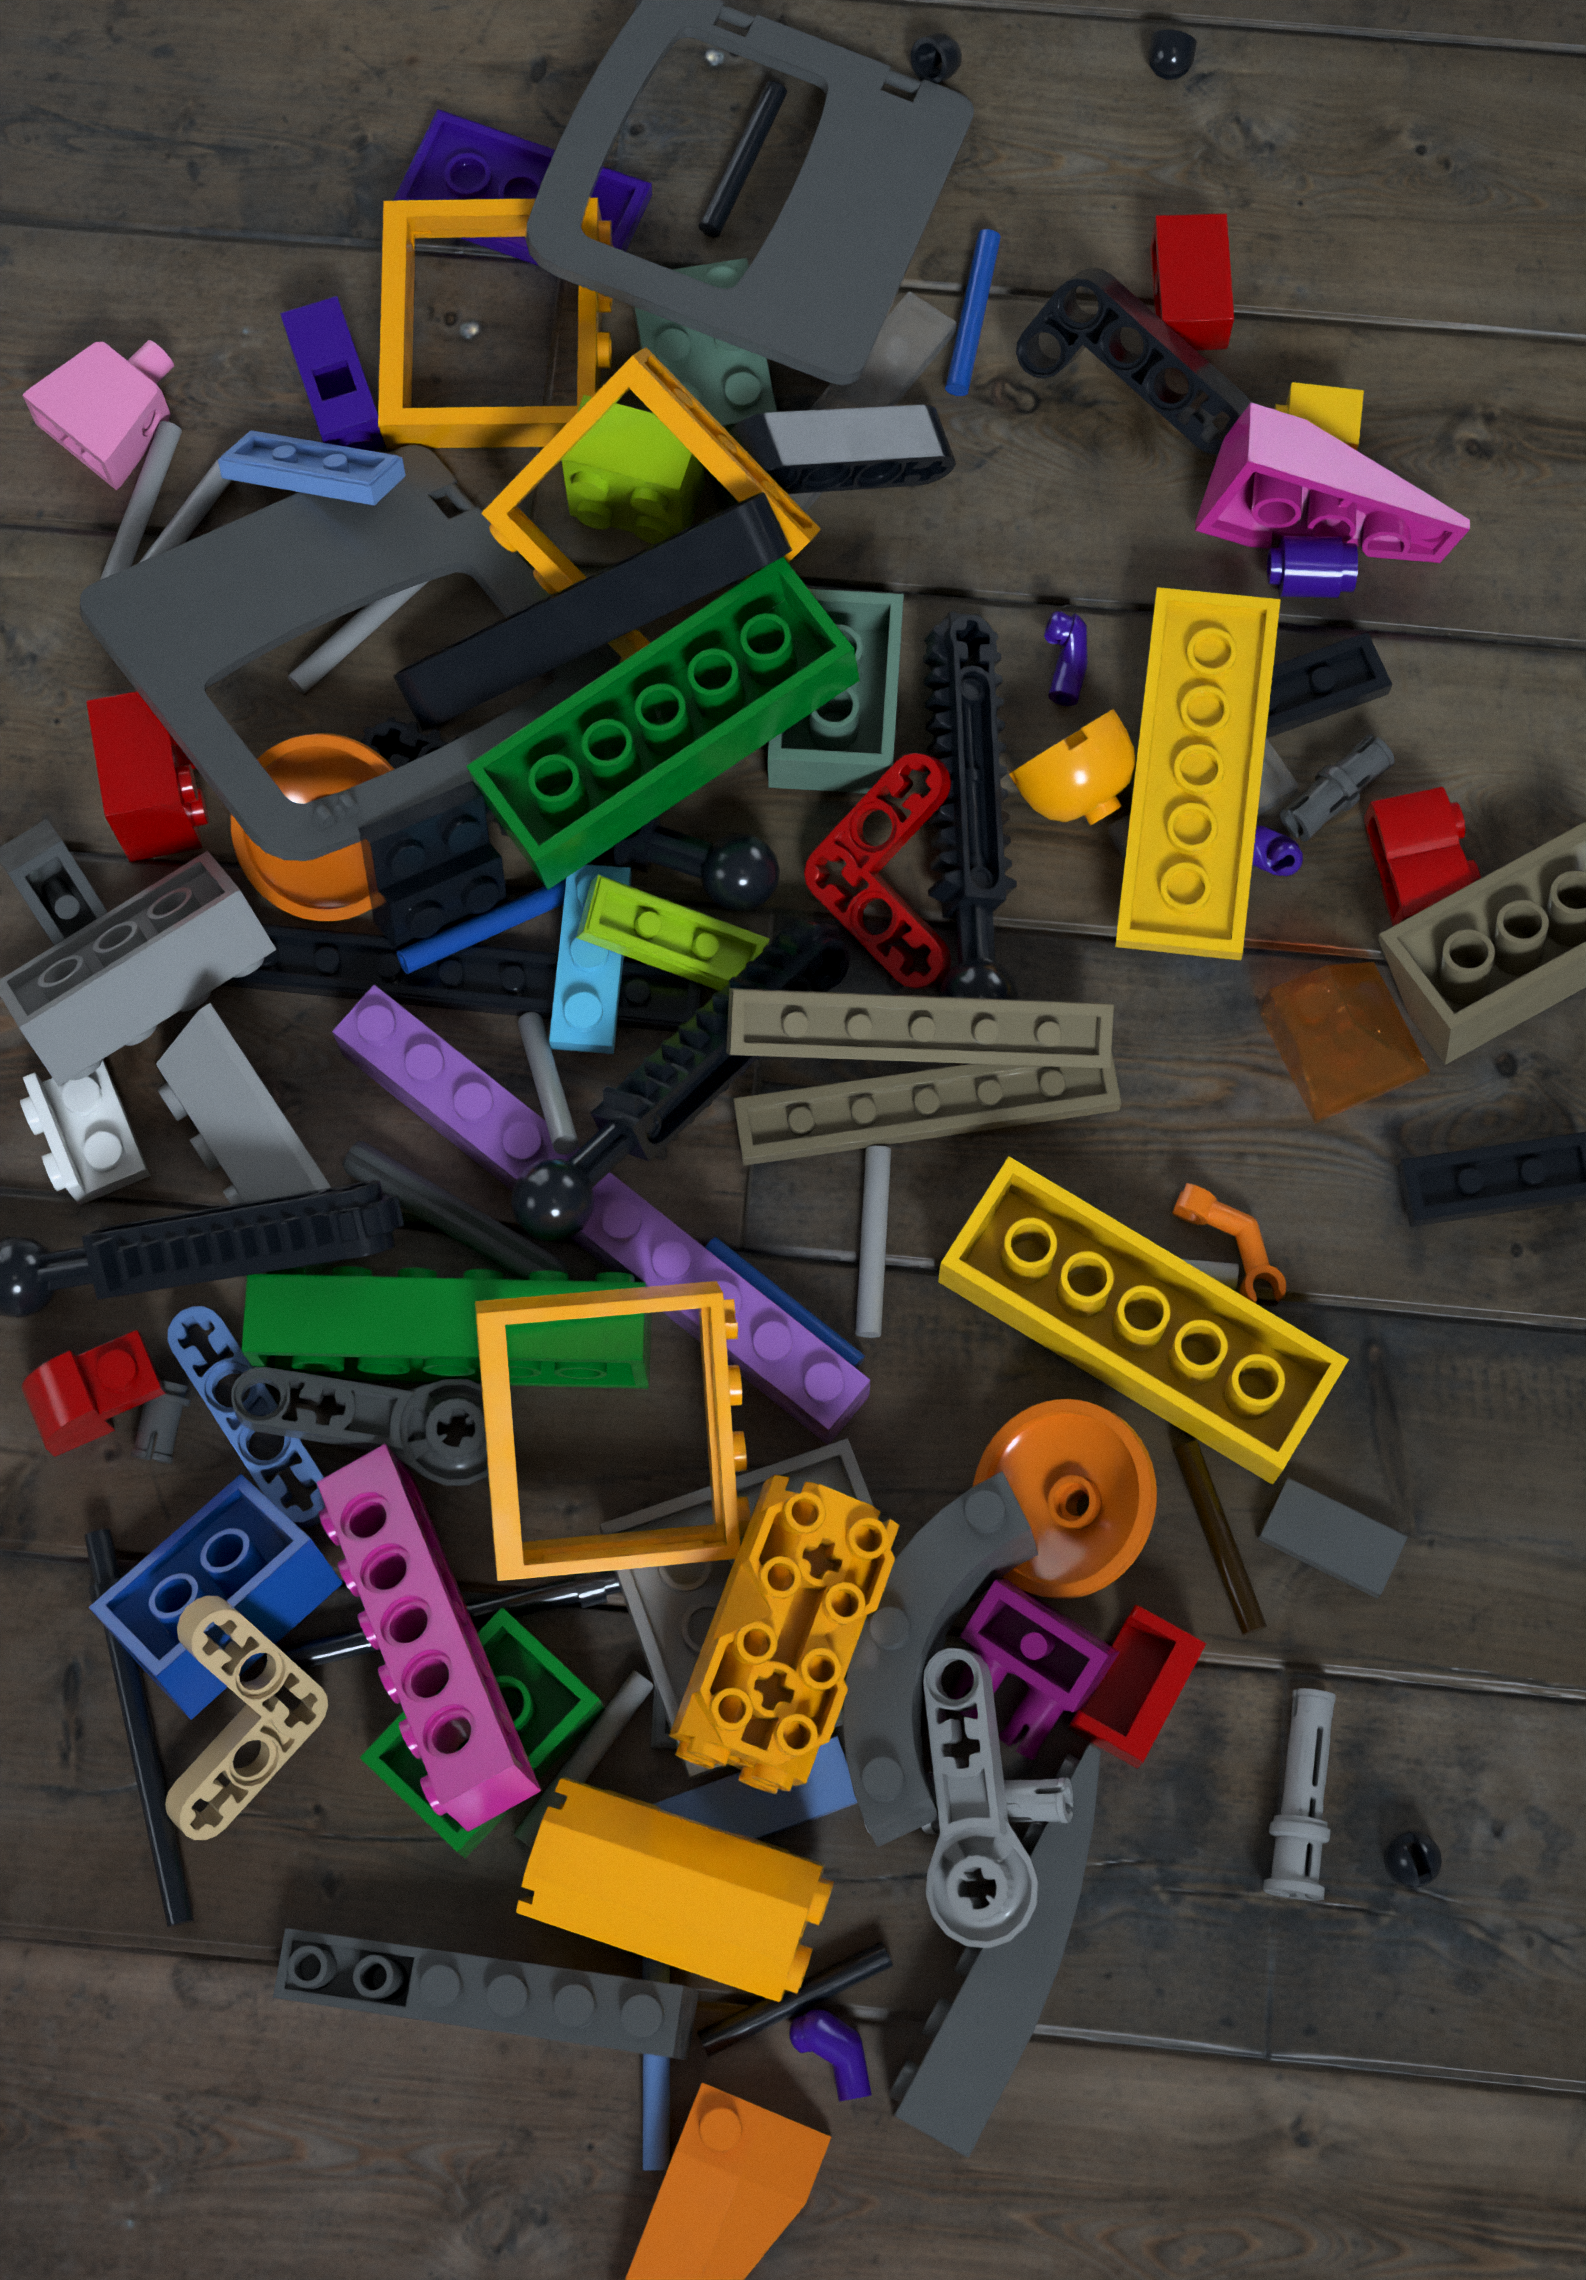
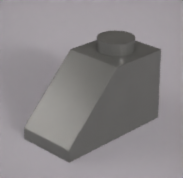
[0,819,108,946]

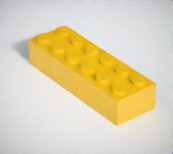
[938,1156,1349,1485]

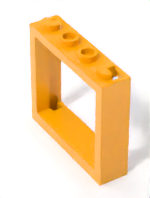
[378,198,613,449]
[481,347,821,663]
[475,1281,751,1581]

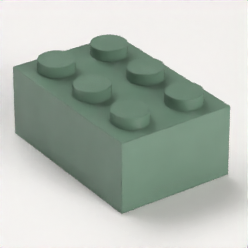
[632,258,777,433]
[767,589,904,795]

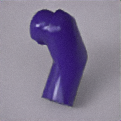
[1044,611,1088,706]
[1252,825,1303,876]
[789,2009,872,2102]

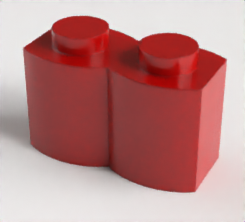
[1364,787,1481,926]

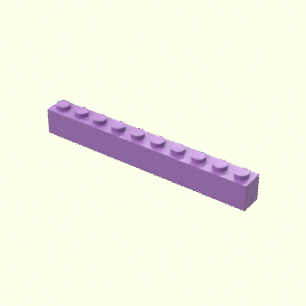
[332,985,870,1445]

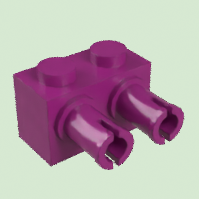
[946,1579,1120,1760]

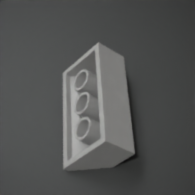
[0,850,277,1086]
[156,1003,336,1275]

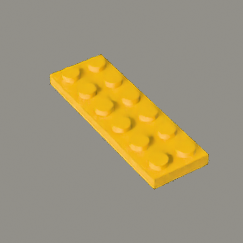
[1115,587,1281,961]

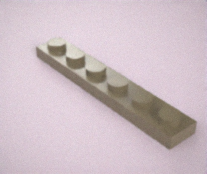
[726,988,1114,1069]
[733,1050,1121,1166]

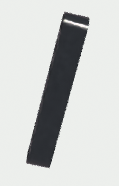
[393,492,792,731]

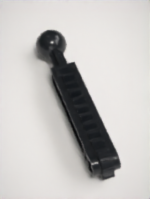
[923,611,1019,999]
[361,717,780,912]
[511,918,850,1241]
[0,1180,404,1318]

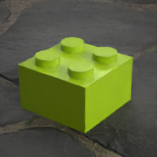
[561,395,705,544]

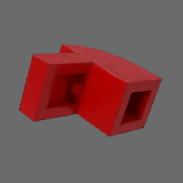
[21,1330,166,1457]

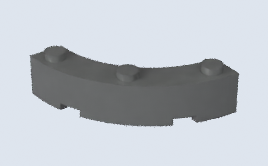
[843,1471,1038,1847]

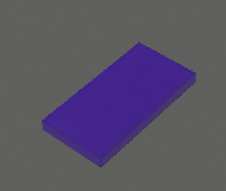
[393,109,653,266]

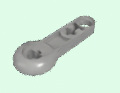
[923,1648,1039,1948]

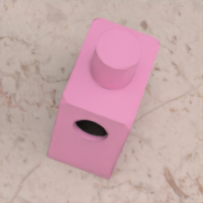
[22,340,174,490]

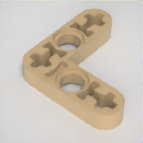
[165,1596,328,1840]

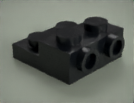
[359,781,507,951]

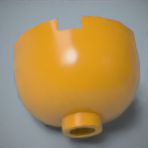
[1009,709,1136,826]

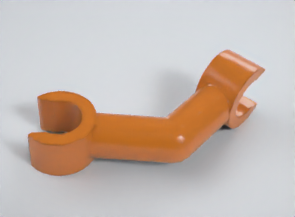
[1172,1183,1287,1303]

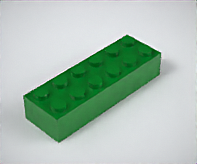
[466,557,860,890]
[242,1266,652,1389]

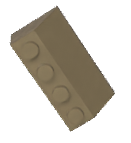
[1378,822,1586,1065]

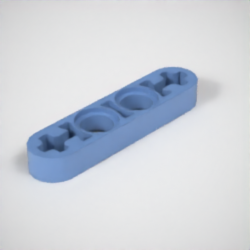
[168,1306,326,1528]

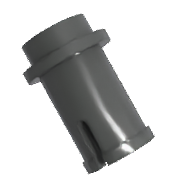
[130,1380,191,1464]

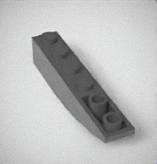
[888,1744,1101,2158]
[273,1928,699,2061]

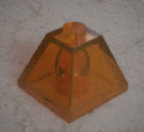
[1260,962,1430,1123]

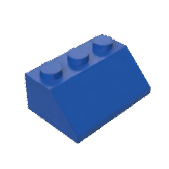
[89,1474,343,1720]

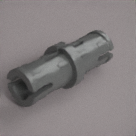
[1280,734,1395,842]

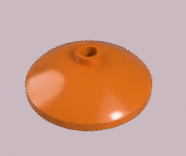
[231,733,394,922]
[973,1399,1157,1599]

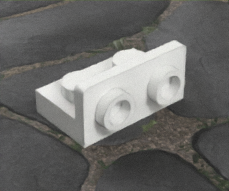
[20,1060,151,1205]

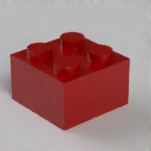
[86,691,209,862]

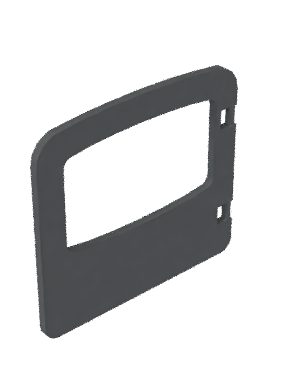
[525,0,974,385]
[79,445,611,861]

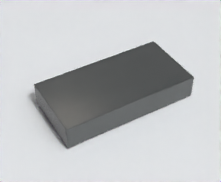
[1258,1478,1408,1599]

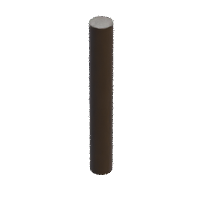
[1173,1440,1267,1635]

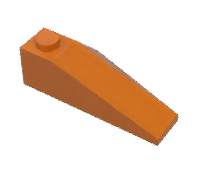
[625,2082,831,2280]

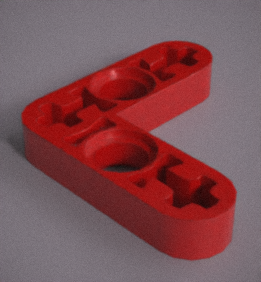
[804,753,952,989]

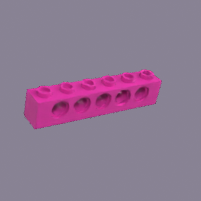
[316,1444,541,1832]

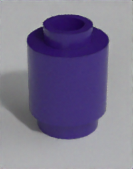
[1267,535,1358,598]

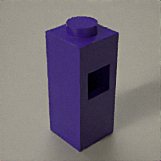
[280,296,386,451]

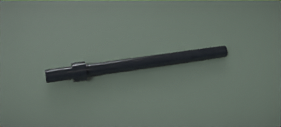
[84,1529,194,1927]
[263,1570,621,1670]

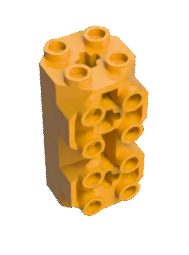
[669,1474,900,1794]
[516,1777,834,2002]

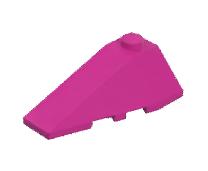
[1195,403,1470,563]

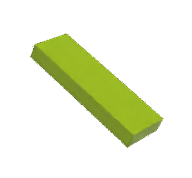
[576,875,770,991]

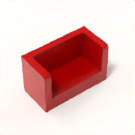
[1150,214,1234,350]
[1067,1605,1207,1769]

